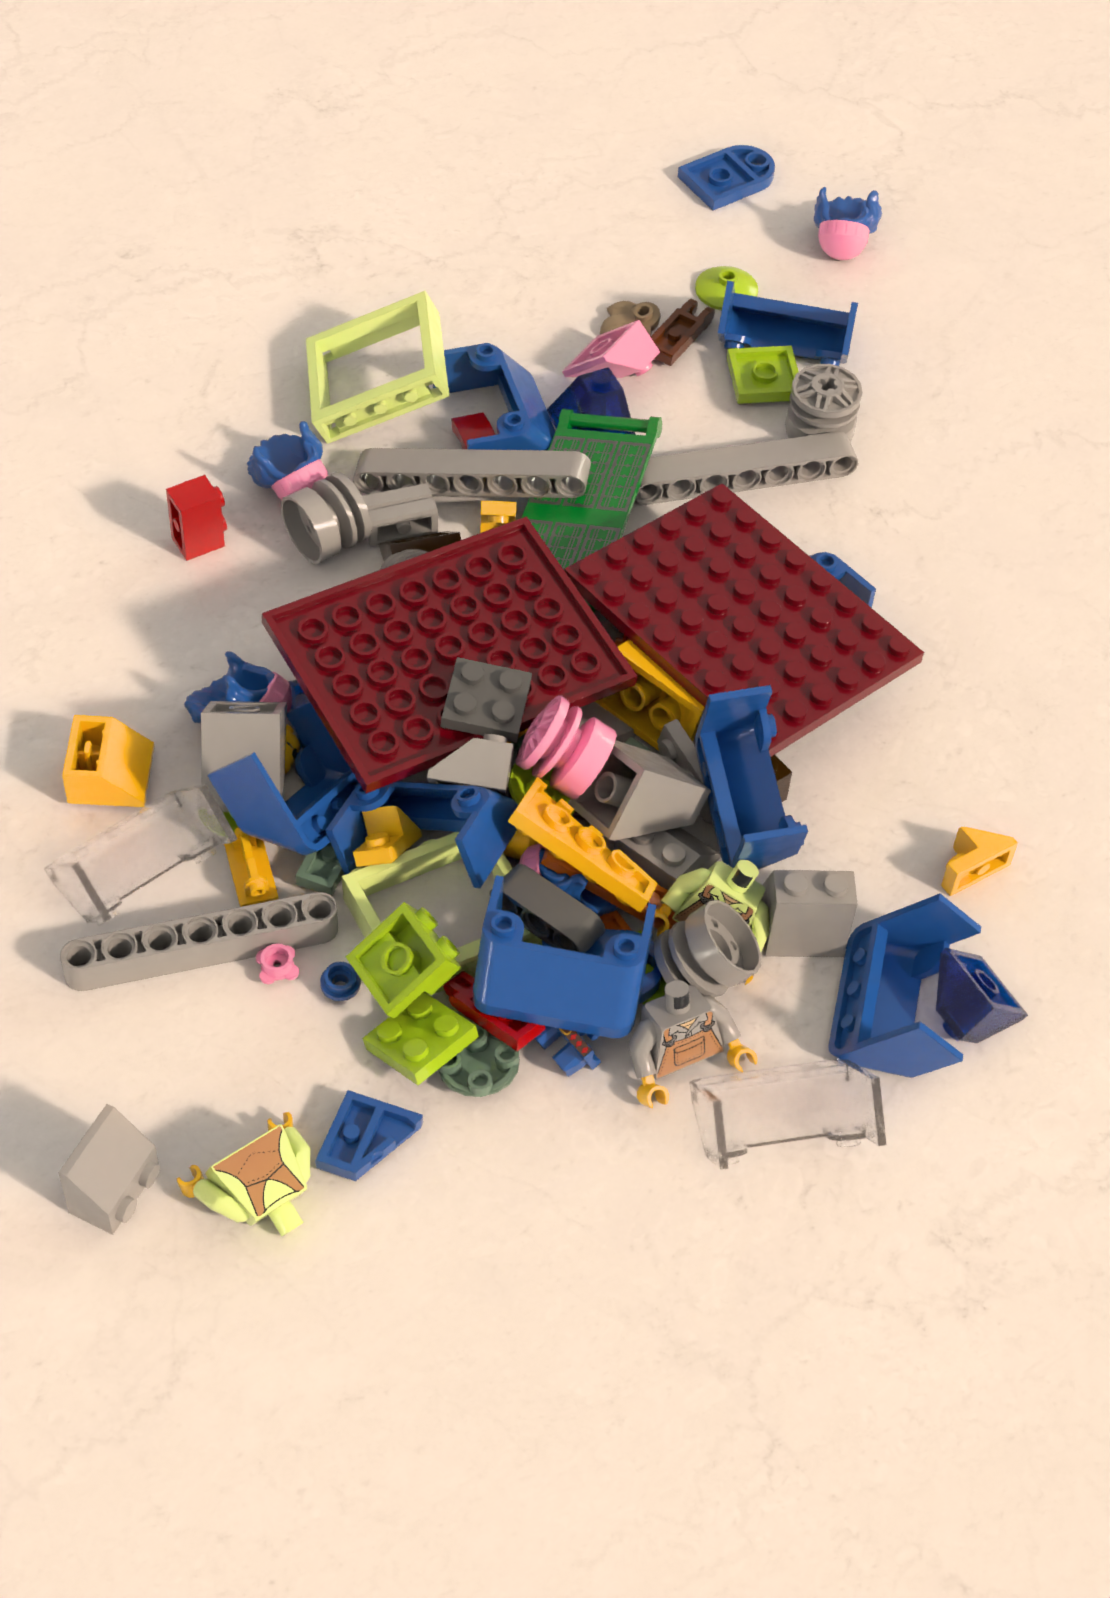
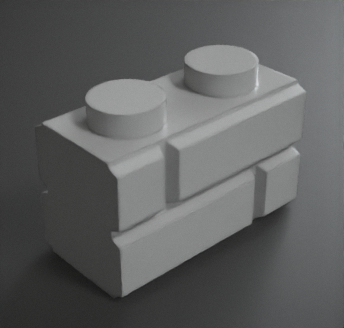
[363,483,438,546]

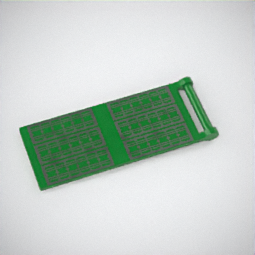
[522,409,662,613]

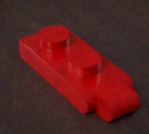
[443,971,545,1052]

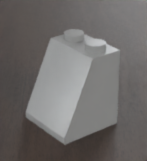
[201,701,287,812]
[568,740,711,841]
[762,870,857,957]

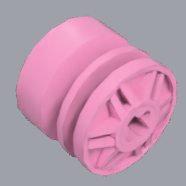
[516,695,617,800]

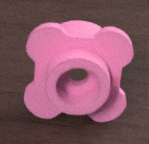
[256,944,299,984]

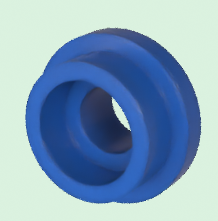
[320,962,361,1001]

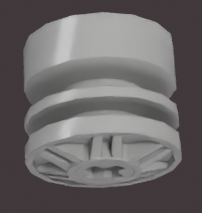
[785,364,863,443]
[281,472,372,564]
[654,900,761,998]

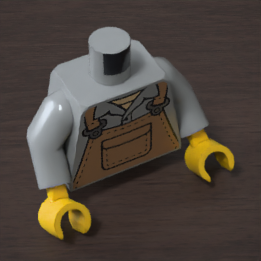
[629,980,757,1108]

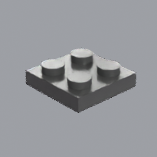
[440,657,532,743]

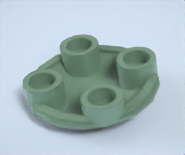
[438,1024,520,1097]

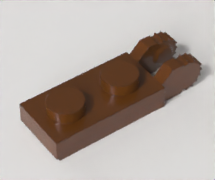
[651,299,715,366]

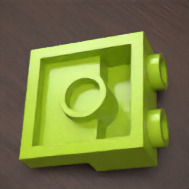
[345,902,461,1019]

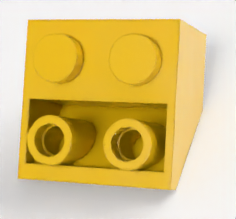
[62,715,155,807]

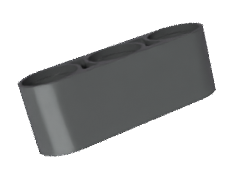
[489,864,606,953]

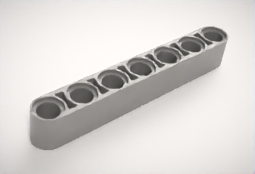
[635,432,858,505]
[353,448,591,498]
[60,892,338,991]

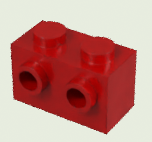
[166,475,227,561]

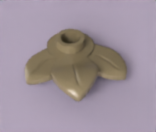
[600,301,661,337]

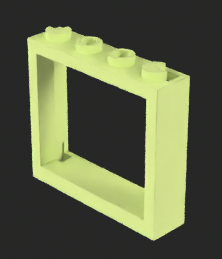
[306,291,449,444]
[342,831,542,995]

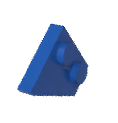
[316,1090,423,1181]

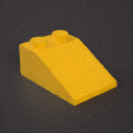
[595,640,705,751]

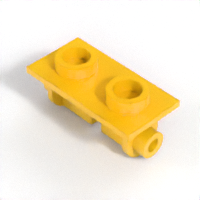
[224,827,279,907]

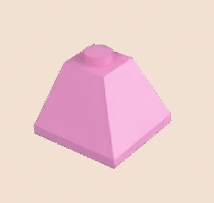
[562,320,660,378]

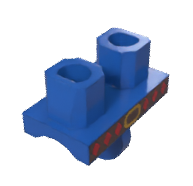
[534,1026,602,1077]

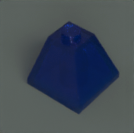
[547,367,636,435]
[936,948,1028,1043]

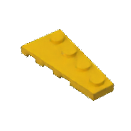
[508,777,658,912]

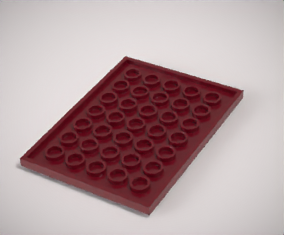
[564,483,925,757]
[262,516,638,793]

